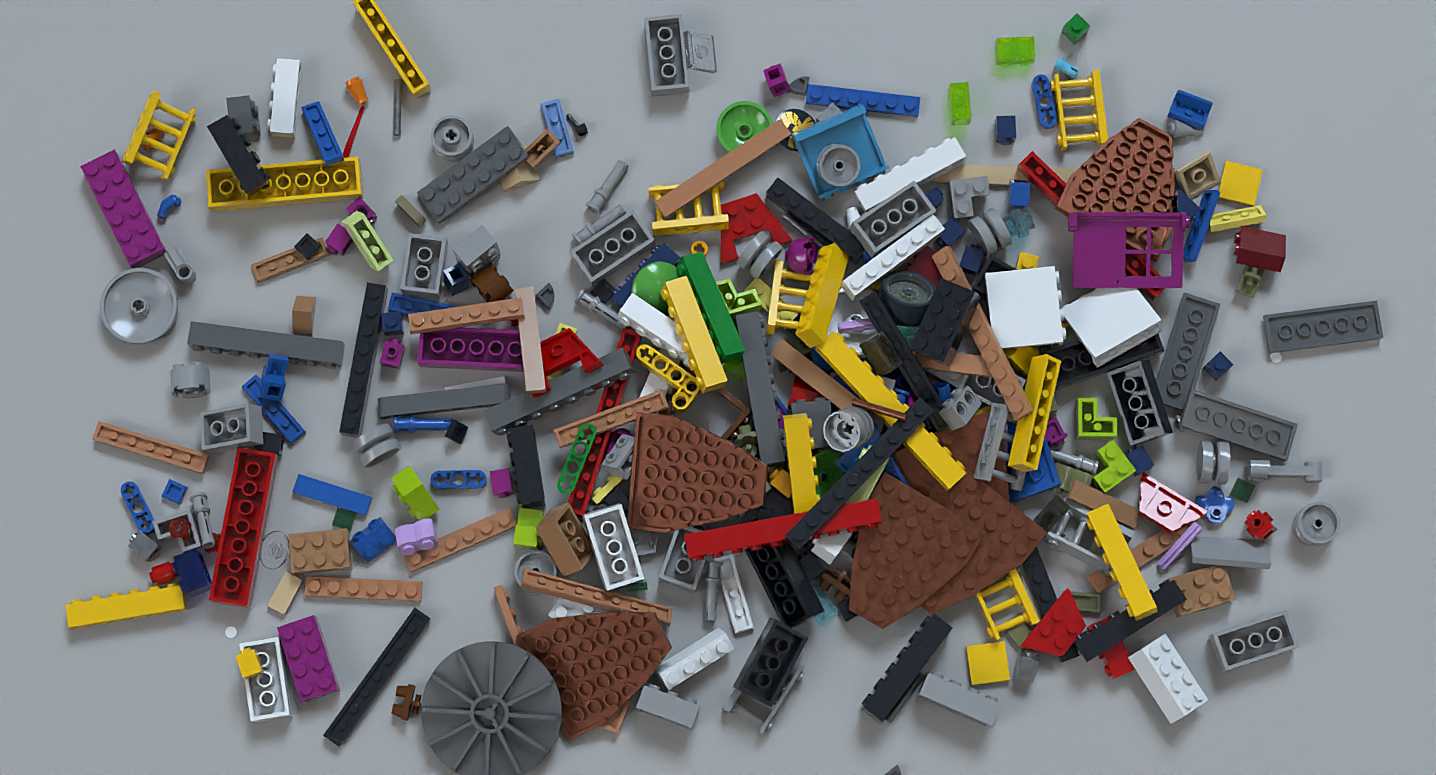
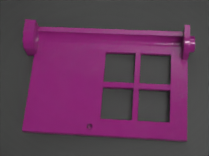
[1068,212,1190,288]

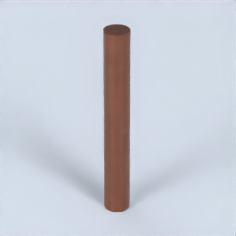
[852,398,908,422]

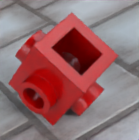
[1244,510,1278,542]

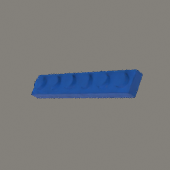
[806,84,920,117]

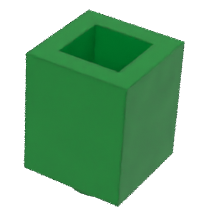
[1061,13,1090,45]

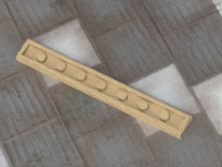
[934,164,1077,187]

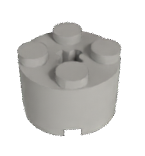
[170,362,211,398]

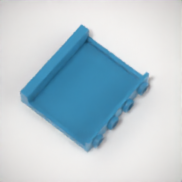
[791,104,889,200]

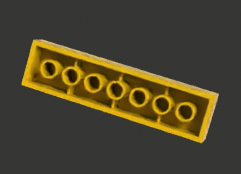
[206,157,364,212]

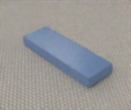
[541,99,574,158]

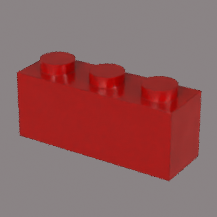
[1086,617,1135,680]

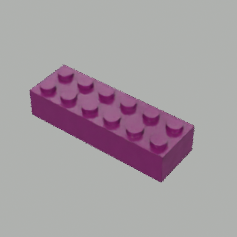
[80,149,167,268]
[418,327,524,372]

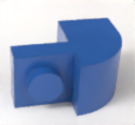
[261,354,289,401]

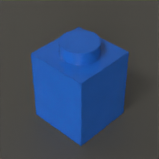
[1008,180,1030,209]

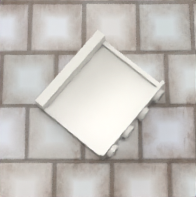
[984,266,1066,349]
[1062,274,1163,368]

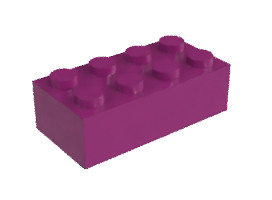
[277,615,341,703]

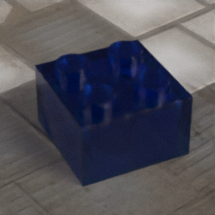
[172,548,212,597]

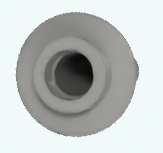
[1168,119,1204,138]

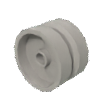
[431,115,474,162]
[816,144,860,186]
[968,208,1012,257]
[737,231,783,280]
[352,423,402,468]
[1196,441,1231,484]
[1293,502,1340,547]
[514,550,558,595]

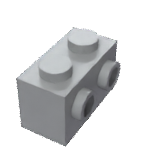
[601,434,634,480]

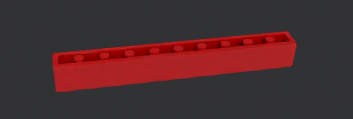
[1017,151,1165,300]
[568,328,642,518]
[684,498,882,562]

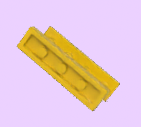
[1050,70,1108,152]
[121,91,196,180]
[648,180,729,237]
[766,260,813,335]
[975,568,1040,641]

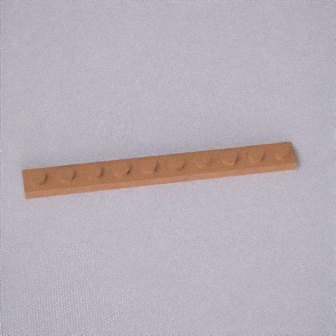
[932,246,1034,421]

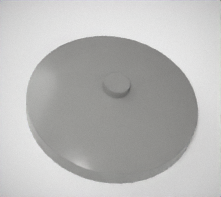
[100,268,178,344]

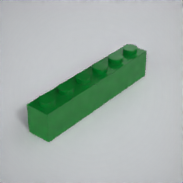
[677,252,746,364]

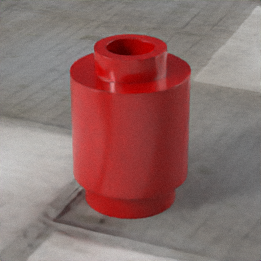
[149,561,180,586]

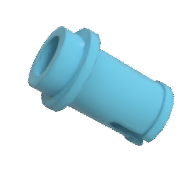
[1054,58,1079,79]

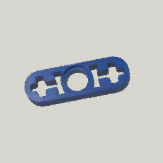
[1032,74,1057,129]
[430,470,487,489]
[121,481,155,534]

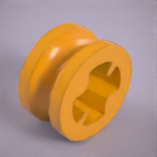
[691,241,708,256]

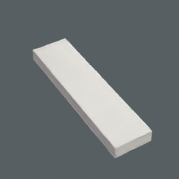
[714,554,754,634]

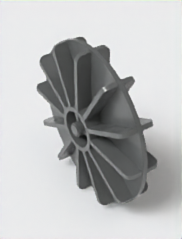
[421,641,562,775]

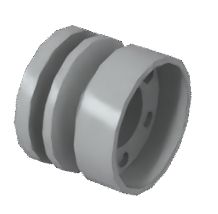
[823,406,874,452]

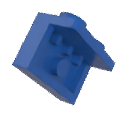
[1167,90,1213,130]
[350,517,396,563]

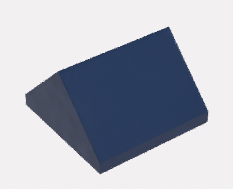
[1172,190,1201,221]

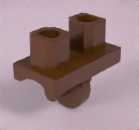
[819,568,851,602]
[391,684,422,721]

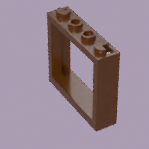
[658,372,752,442]

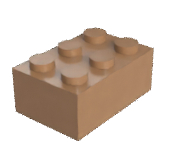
[535,503,594,576]
[289,528,352,575]
[1168,565,1236,618]

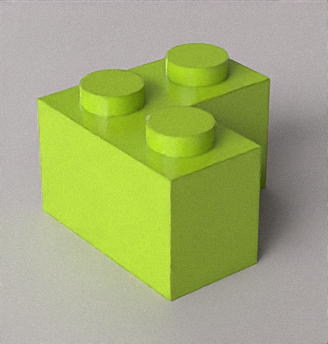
[716,278,762,323]
[1075,398,1117,440]
[1092,440,1136,493]
[391,465,440,520]
[513,508,544,551]

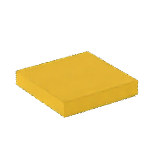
[1218,161,1263,207]
[966,641,1010,685]

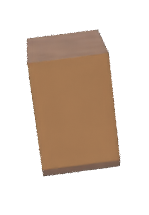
[525,128,561,168]
[292,296,316,335]

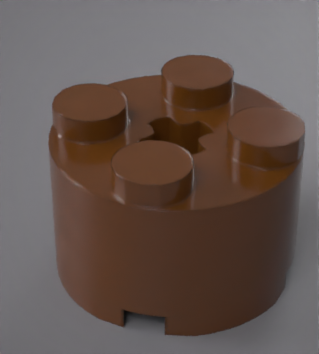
[469,262,514,302]

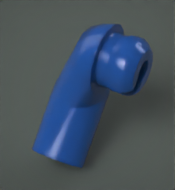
[157,195,182,219]

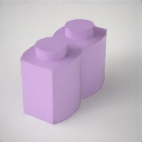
[395,519,438,555]

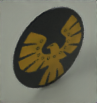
[775,109,816,152]

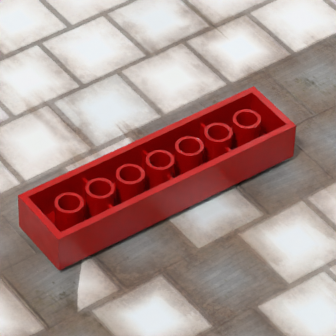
[209,447,279,608]

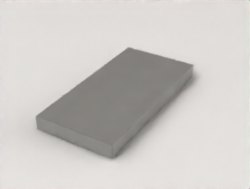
[1189,536,1271,569]

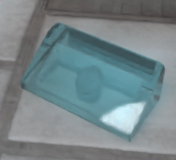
[812,582,839,626]

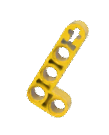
[636,344,700,414]

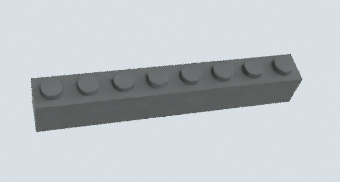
[736,312,787,467]
[187,321,345,369]
[484,347,636,436]

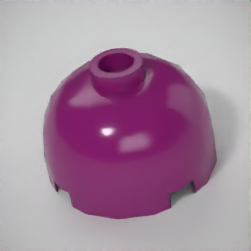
[785,237,818,275]

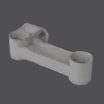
[1247,460,1322,483]

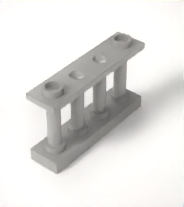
[973,403,1026,491]
[1043,497,1135,576]
[722,665,805,734]

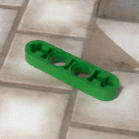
[557,423,596,495]

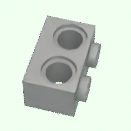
[939,386,982,431]

